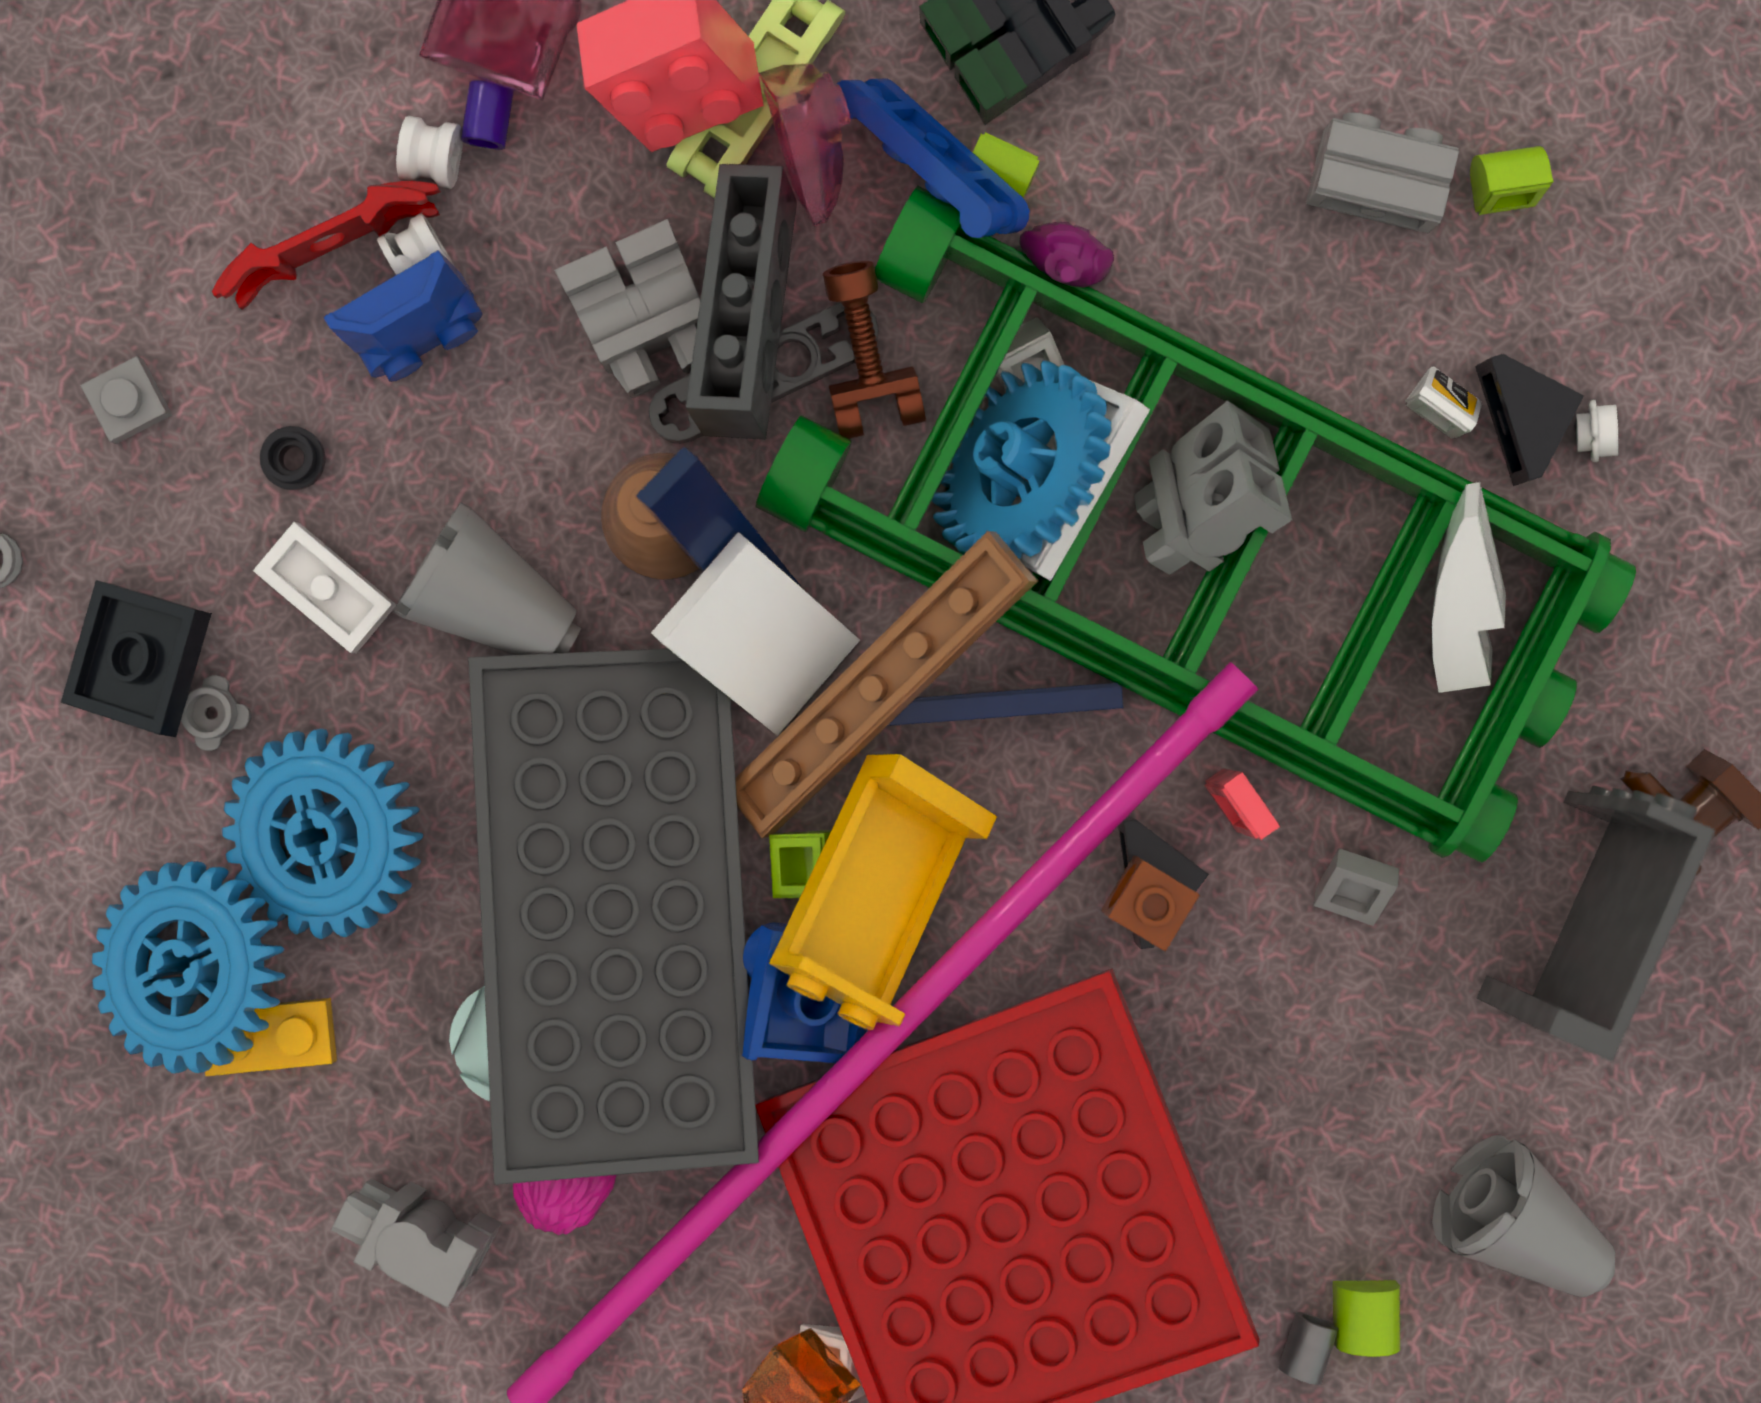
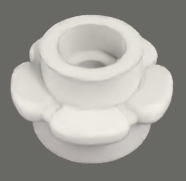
[1576,400,1618,462]

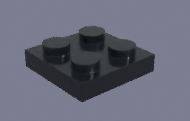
[61,580,212,737]

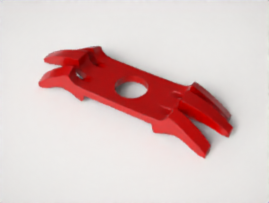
[212,181,441,310]

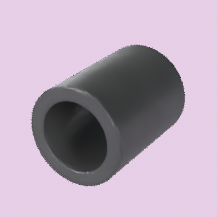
[1278,1312,1339,1385]

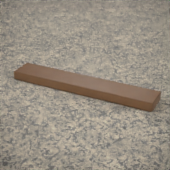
[735,531,1038,838]

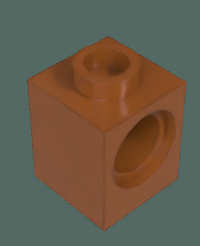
[1101,855,1200,952]

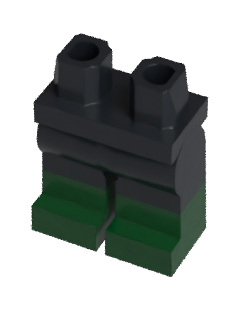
[919,0,1116,125]

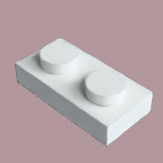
[253,522,396,653]

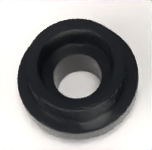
[260,426,325,490]

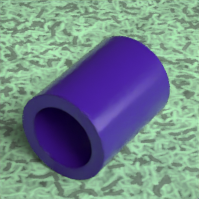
[461,80,514,150]

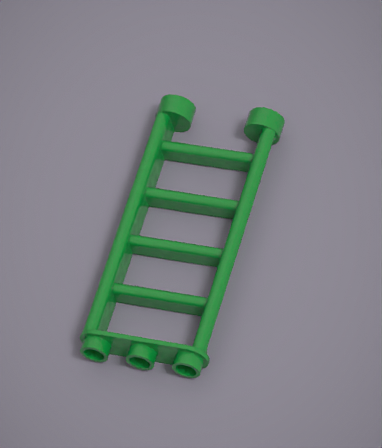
[755,185,1636,863]

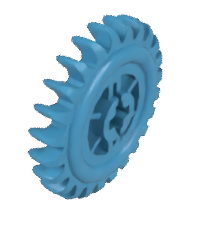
[932,361,1111,559]
[222,728,424,939]
[92,861,285,1074]

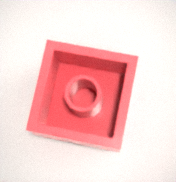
[576,0,764,152]

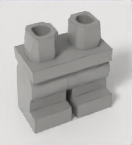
[554,219,701,398]
[1134,400,1292,575]
[331,1179,502,1308]

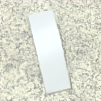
[1432,482,1506,693]

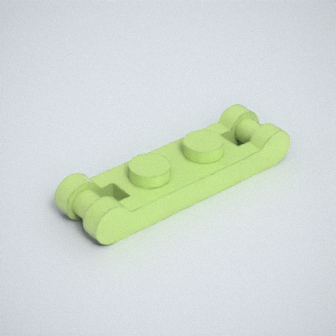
[667,0,846,199]

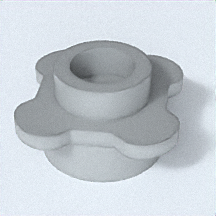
[181,675,251,751]

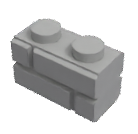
[1306,113,1459,233]

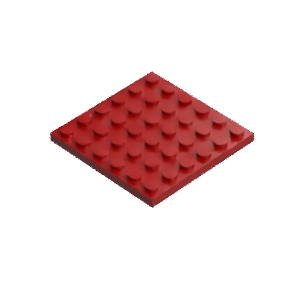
[755,968,1260,1403]

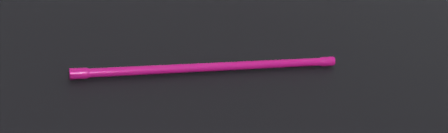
[507,662,1259,1403]

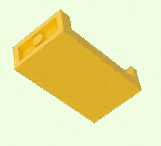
[769,754,997,1030]

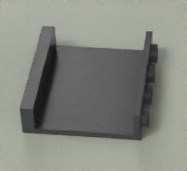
[1477,785,1716,1062]

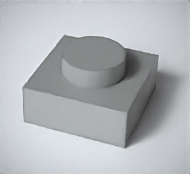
[80,356,172,444]
[1313,848,1399,926]

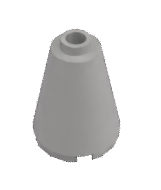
[393,502,581,655]
[1432,1135,1616,1298]

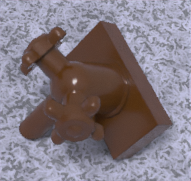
[1620,749,1761,875]

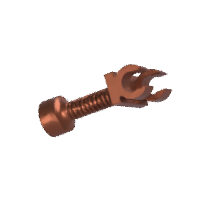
[823,261,926,439]

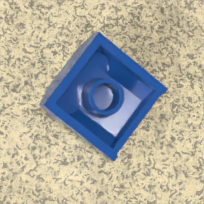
[324,250,483,382]
[742,923,868,1063]

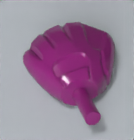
[1019,222,1114,288]

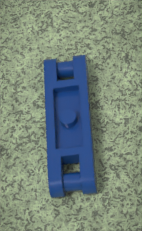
[830,78,1029,238]

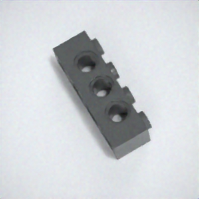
[686,164,797,440]

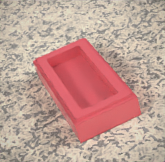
[1204,768,1280,840]

